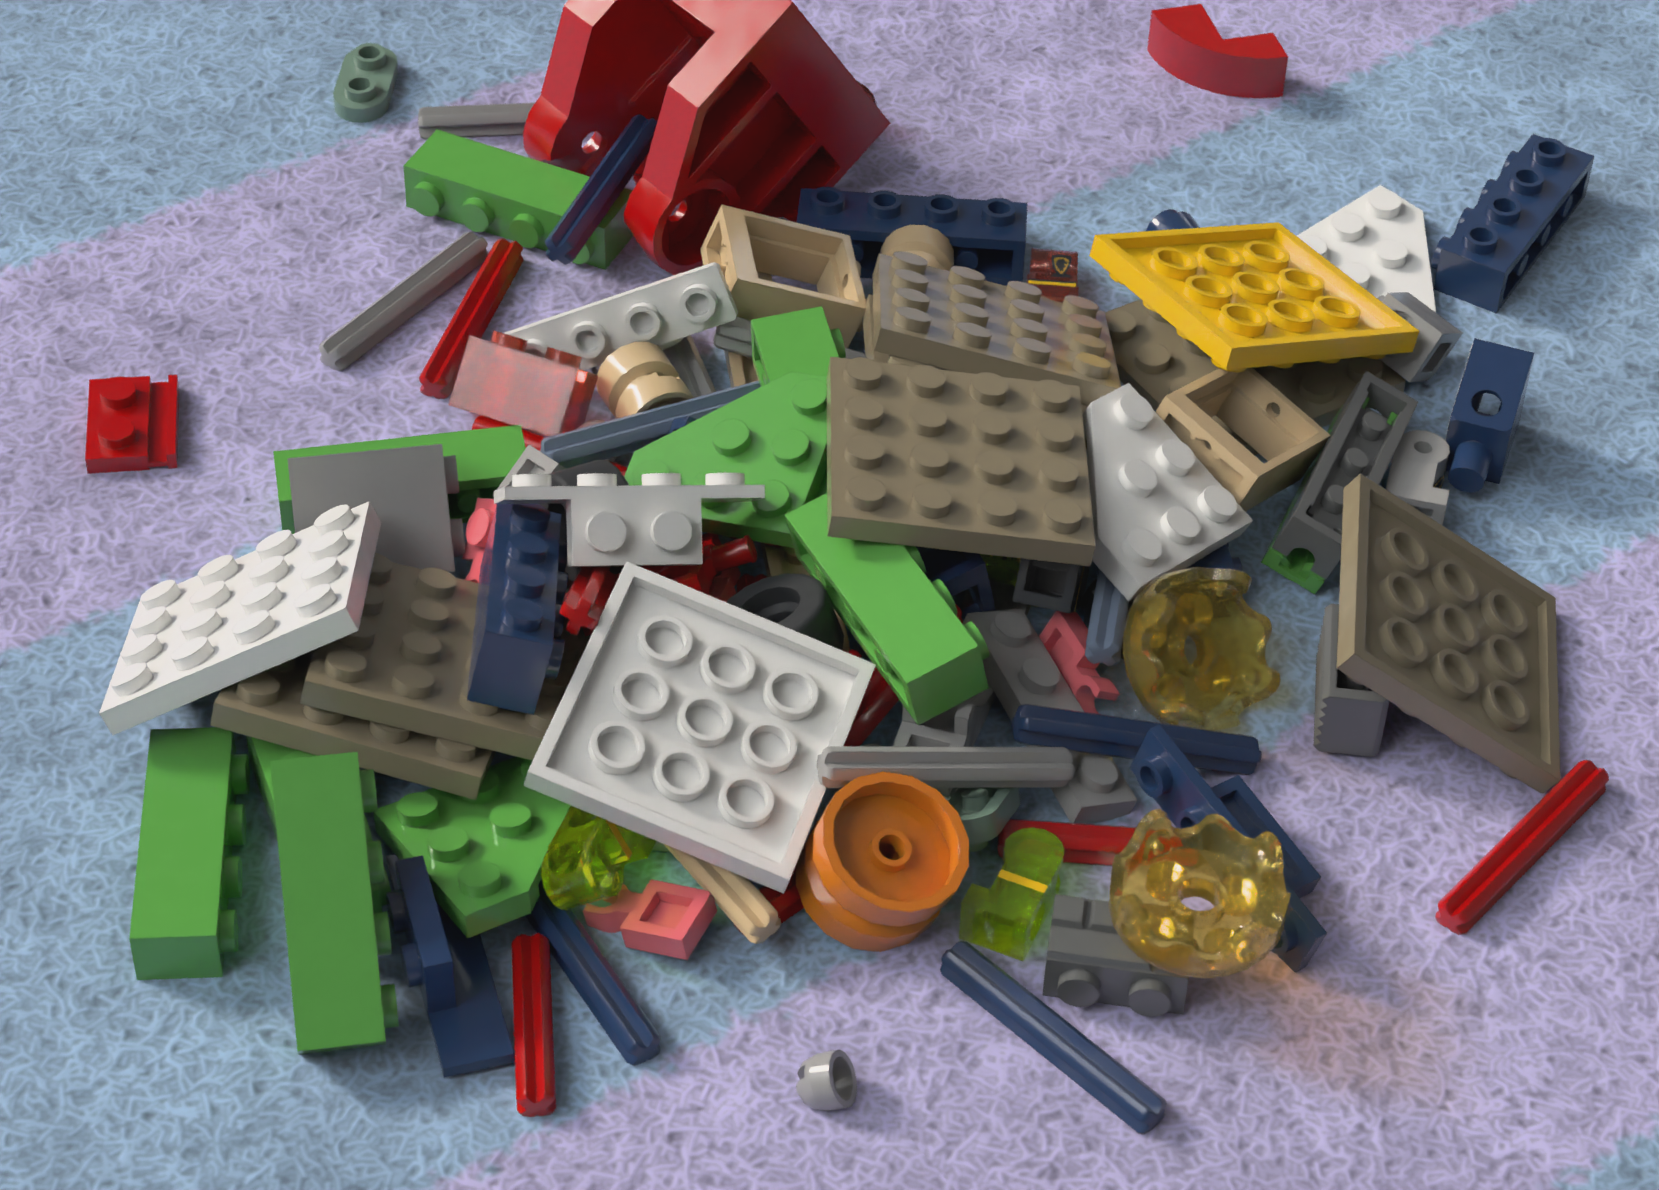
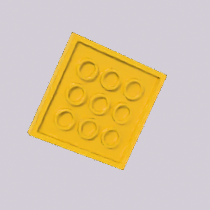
[1089,222,1419,373]

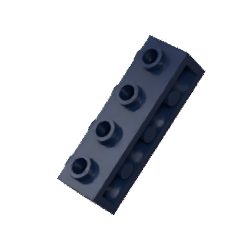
[1431,134,1594,313]
[796,187,1028,286]
[467,504,568,715]

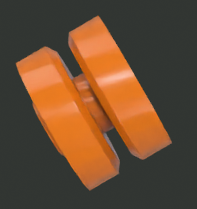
[796,772,969,952]

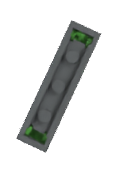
[1261,371,1418,594]

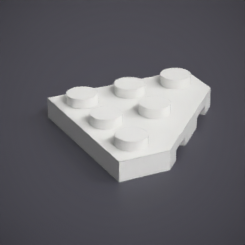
[1297,185,1436,322]
[1082,383,1253,602]

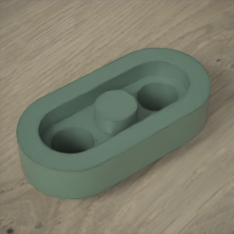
[333,43,398,123]
[943,787,1020,853]

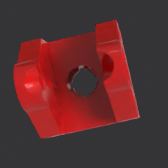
[523,0,890,275]

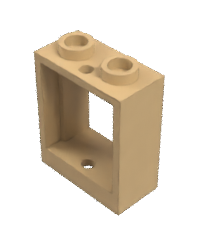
[700,205,867,348]
[1155,367,1331,512]

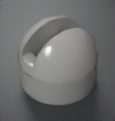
[796,1049,857,1111]

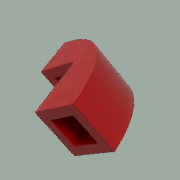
[1147,4,1288,98]

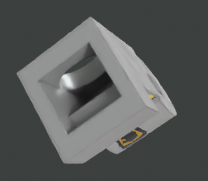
[1386,430,1450,525]

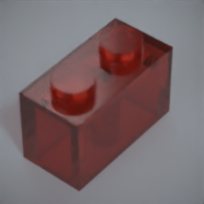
[448,330,599,437]

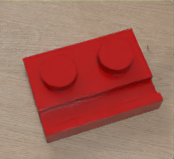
[85,374,179,474]

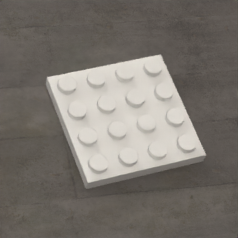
[99,501,381,736]
[523,561,876,894]

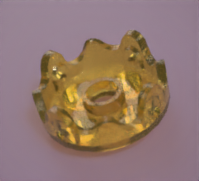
[1123,567,1281,730]
[1108,809,1291,978]

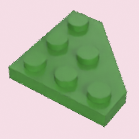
[624,371,827,548]
[373,756,576,938]

